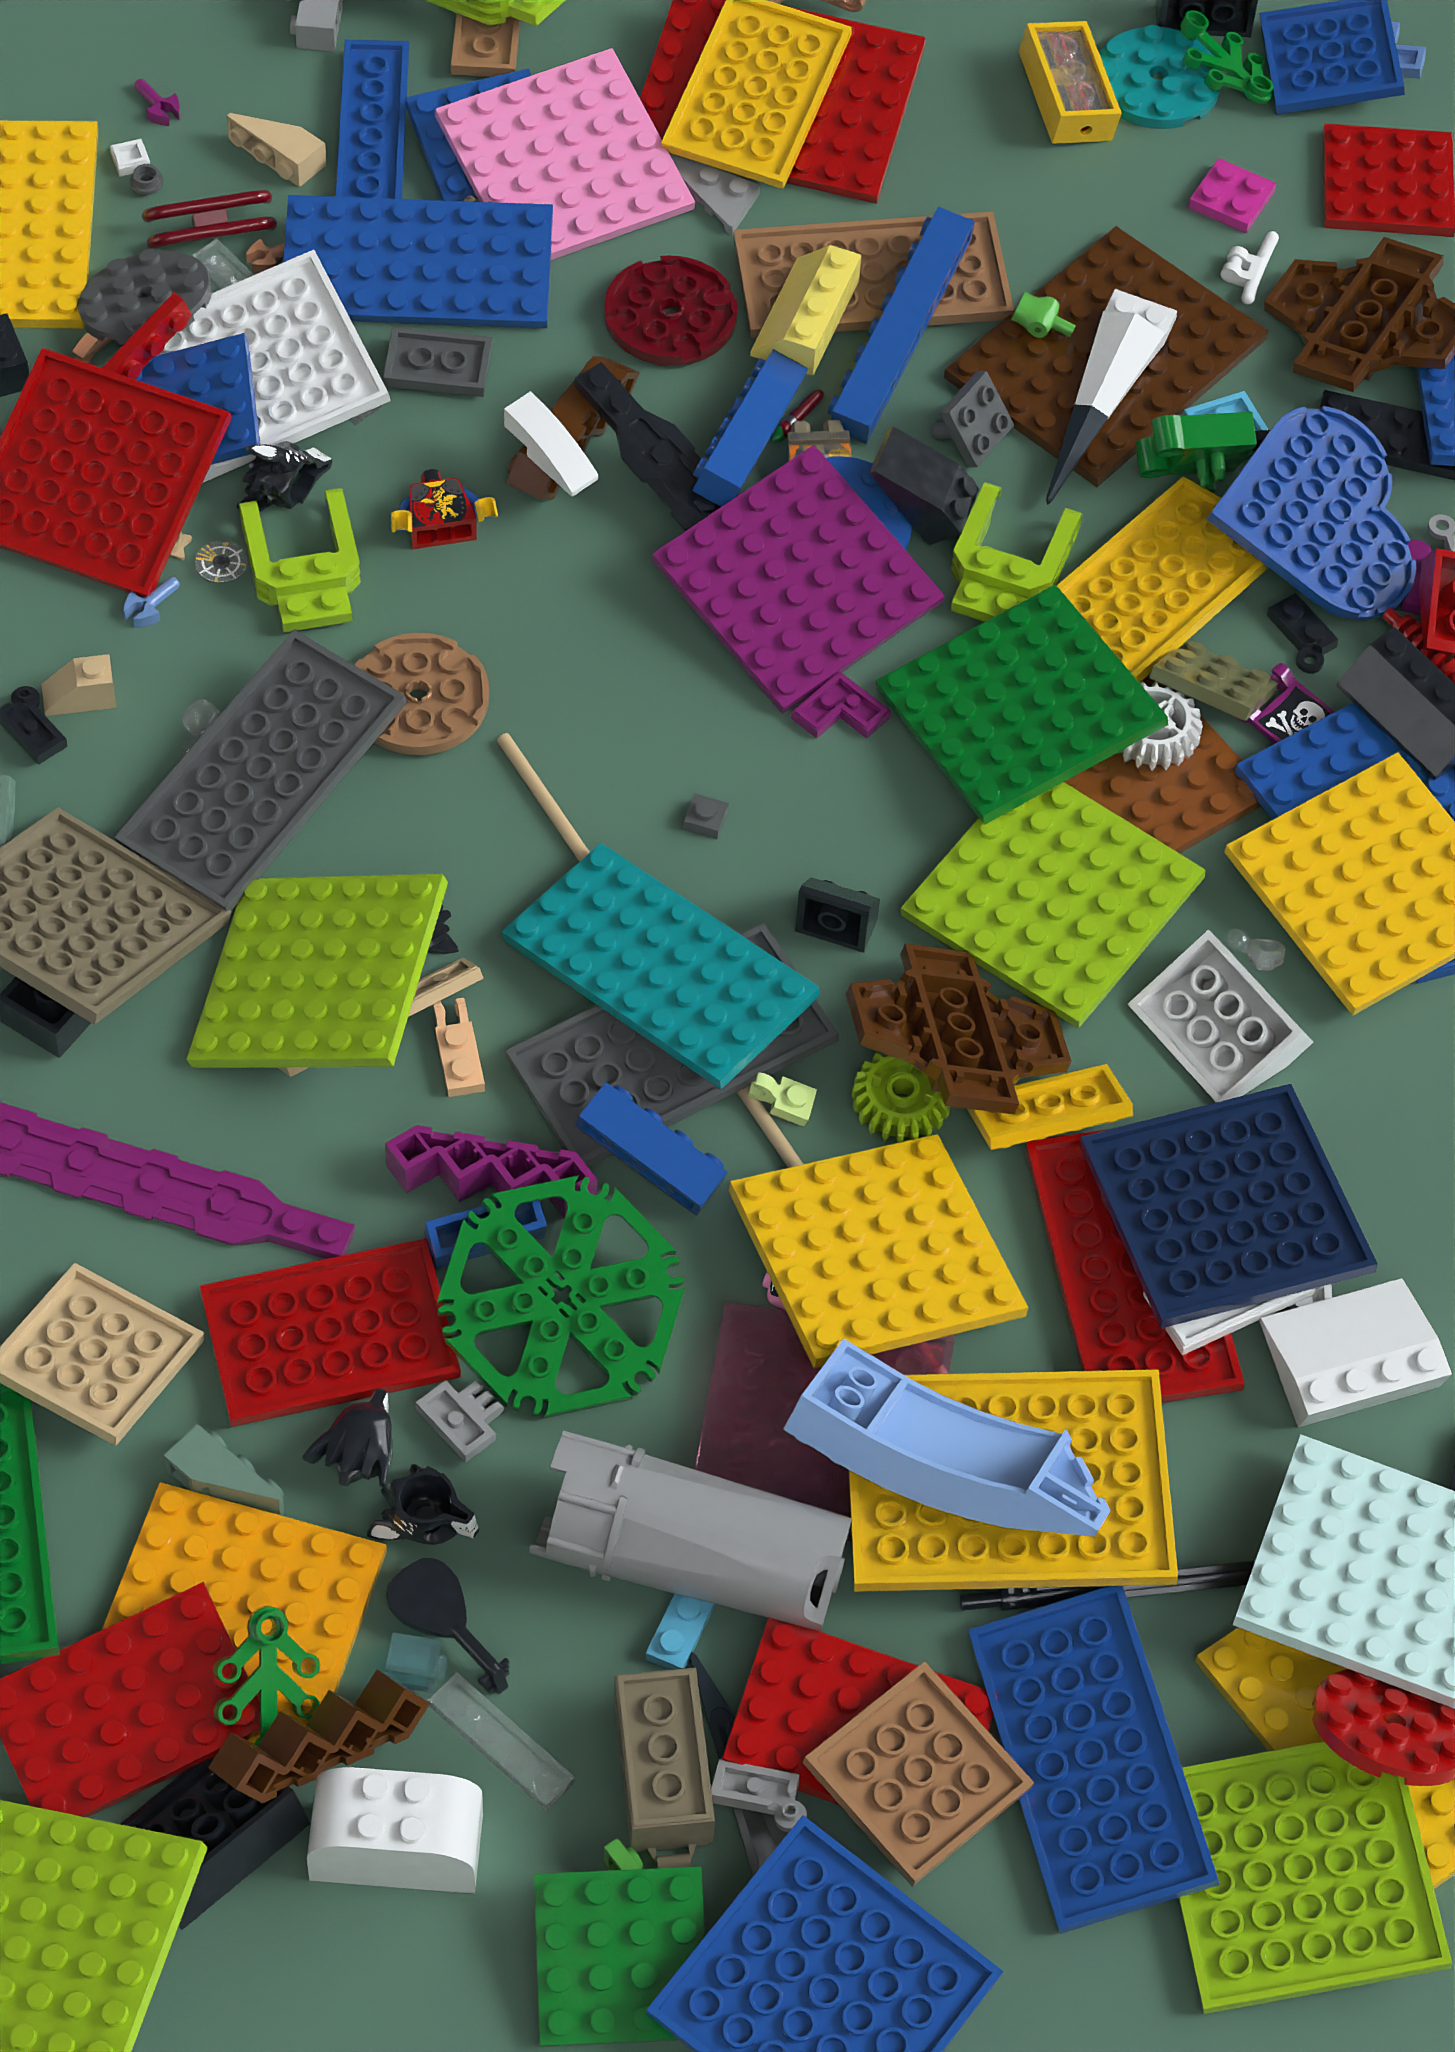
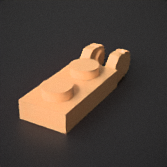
[433,998,485,1097]

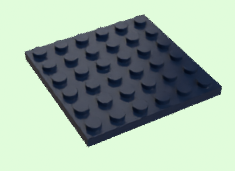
[1080,1084,1378,1329]

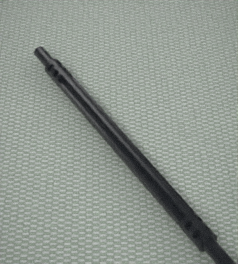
[960,1560,1255,1611]

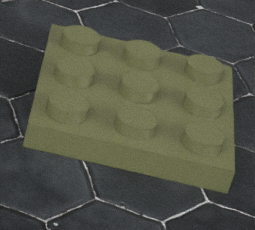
[1149,640,1278,721]

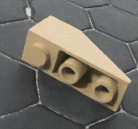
[227,113,326,187]

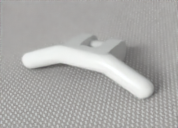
[1220,231,1279,304]

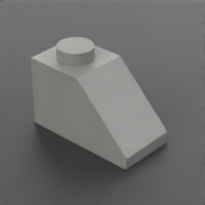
[290,0,343,52]

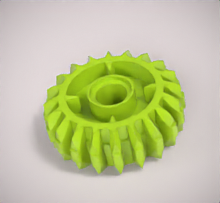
[851,1053,950,1143]

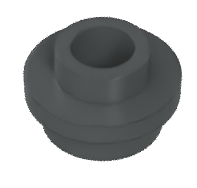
[130,164,163,195]

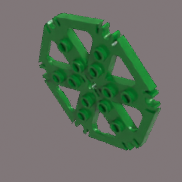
[436,1176,685,1419]

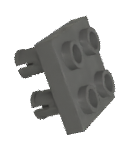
[931,371,1014,467]

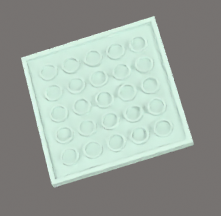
[1233,1434,1455,1709]

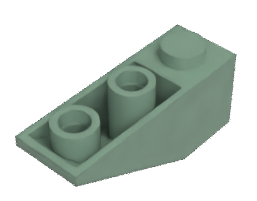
[163,1424,285,1516]

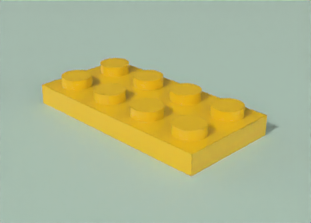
[967,1064,1133,1150]

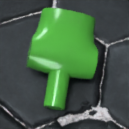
[1011,291,1076,338]

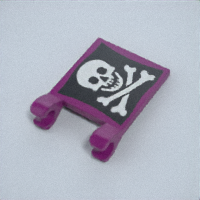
[1236,663,1335,744]

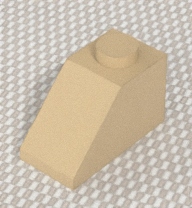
[41,654,116,716]

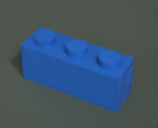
[424,1201,547,1270]

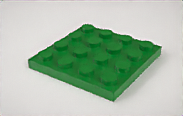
[534,1866,705,2047]

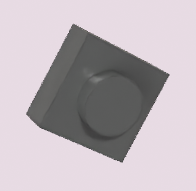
[683,793,729,839]

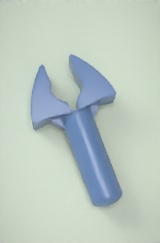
[124,576,180,628]

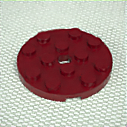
[604,255,738,366]

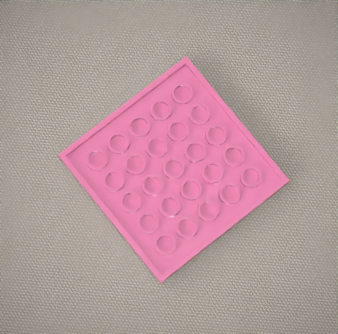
[435,48,695,260]

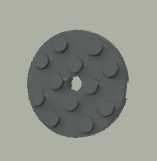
[78,248,212,345]

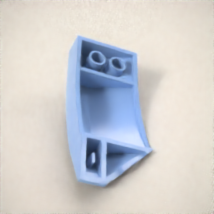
[783,1339,1111,1537]

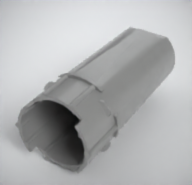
[529,1430,852,1632]

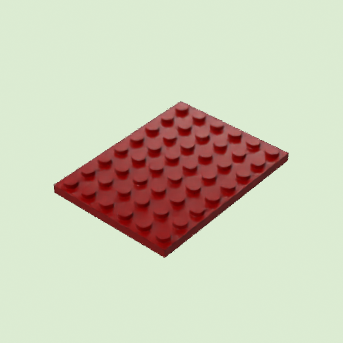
[640,0,926,204]

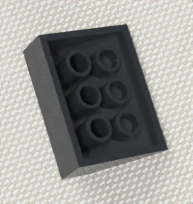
[120,1755,311,1930]

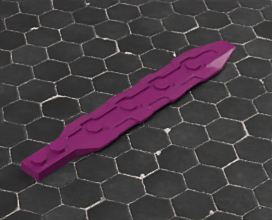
[0,1102,355,1259]

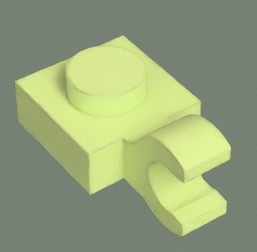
[748,1072,817,1127]

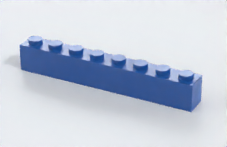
[827,206,975,444]

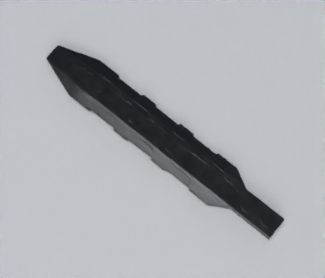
[574,362,738,531]

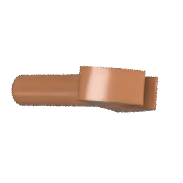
[246,239,285,273]
[72,333,113,364]

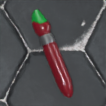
[771,389,824,442]

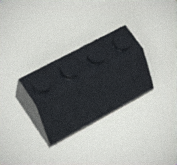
[1336,627,1455,780]

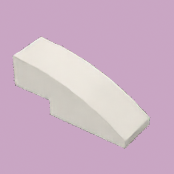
[504,391,598,497]

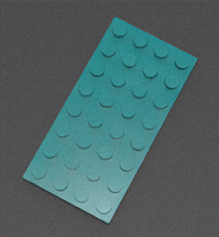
[502,843,820,1089]

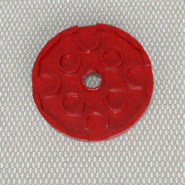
[1312,1669,1455,1786]

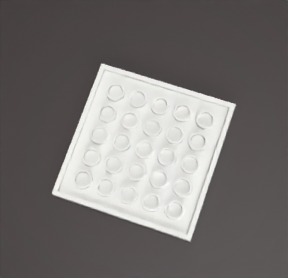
[157,250,391,483]

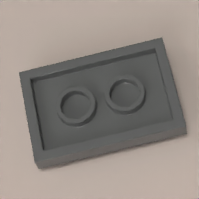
[383,327,493,397]

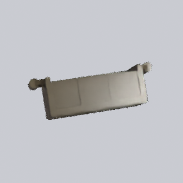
[614,1667,715,1868]

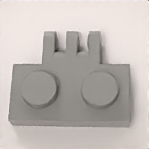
[416,1380,504,1463]

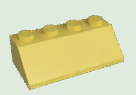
[750,245,861,376]

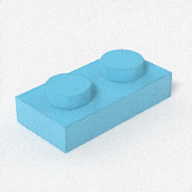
[645,1594,715,1670]

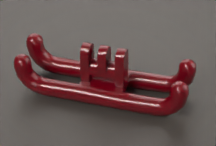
[142,190,277,249]

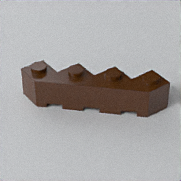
[506,356,640,500]
[208,1669,430,1803]

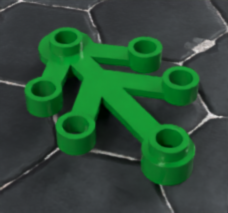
[1180,10,1274,104]
[213,1606,320,1746]

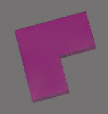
[791,672,891,738]

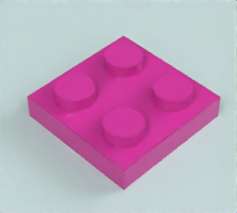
[1188,158,1276,233]

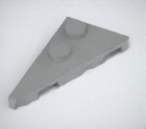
[669,153,760,235]

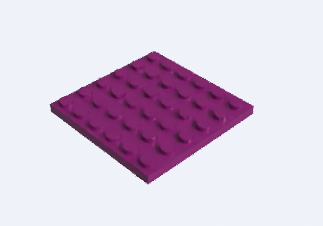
[651,445,945,714]

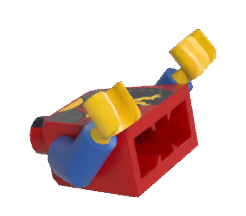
[391,469,498,550]

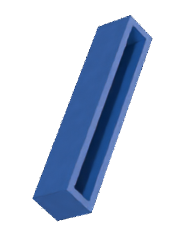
[692,349,808,507]

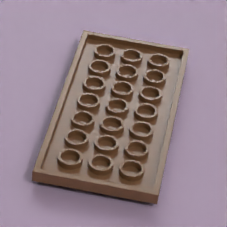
[733,211,1014,339]

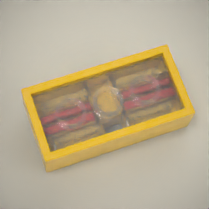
[1018,21,1122,144]

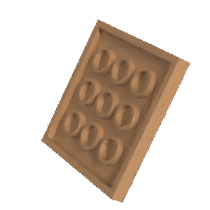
[803,1661,1034,1887]

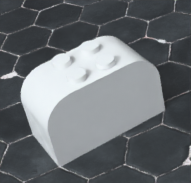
[307,1767,483,1894]

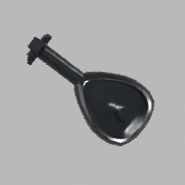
[386,1558,510,1695]

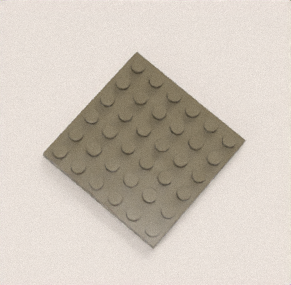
[0,807,232,1025]

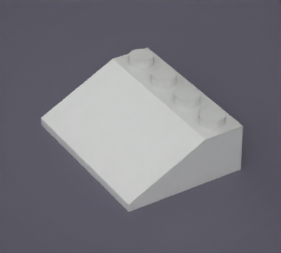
[1128,930,1313,1102]
[1259,1278,1452,1427]

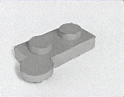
[711,1759,807,1833]

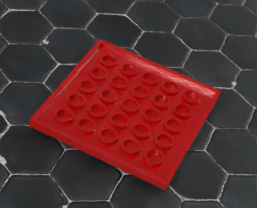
[0,348,232,597]

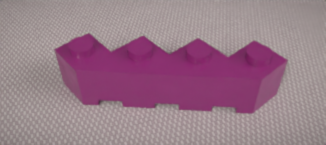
[385,1125,597,1220]

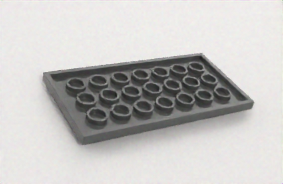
[114,629,407,911]
[506,923,839,1167]

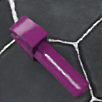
[134,79,180,126]

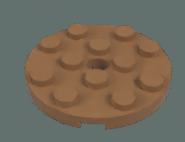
[355,633,489,755]

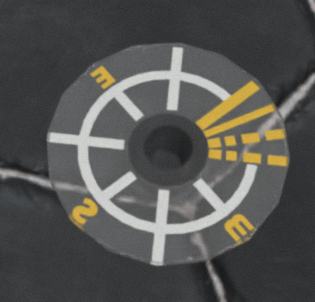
[195,541,247,582]

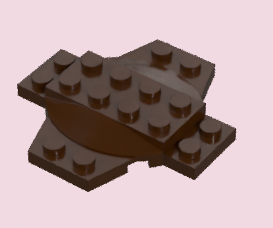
[1264,237,1455,392]
[846,943,1072,1115]

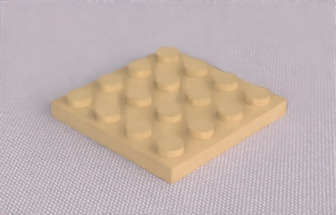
[0,1263,204,1446]

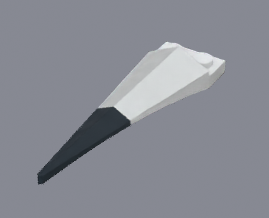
[1046,289,1177,505]

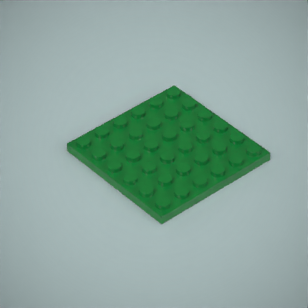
[875,584,1169,824]

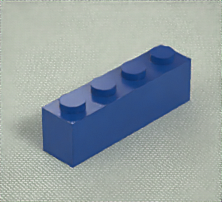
[575,1082,728,1216]

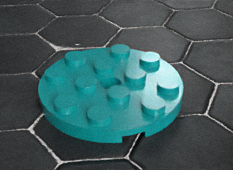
[1099,25,1222,129]

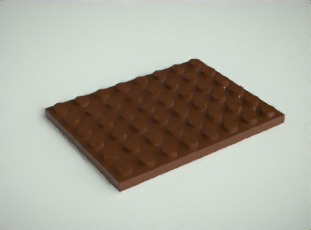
[944,226,1268,487]

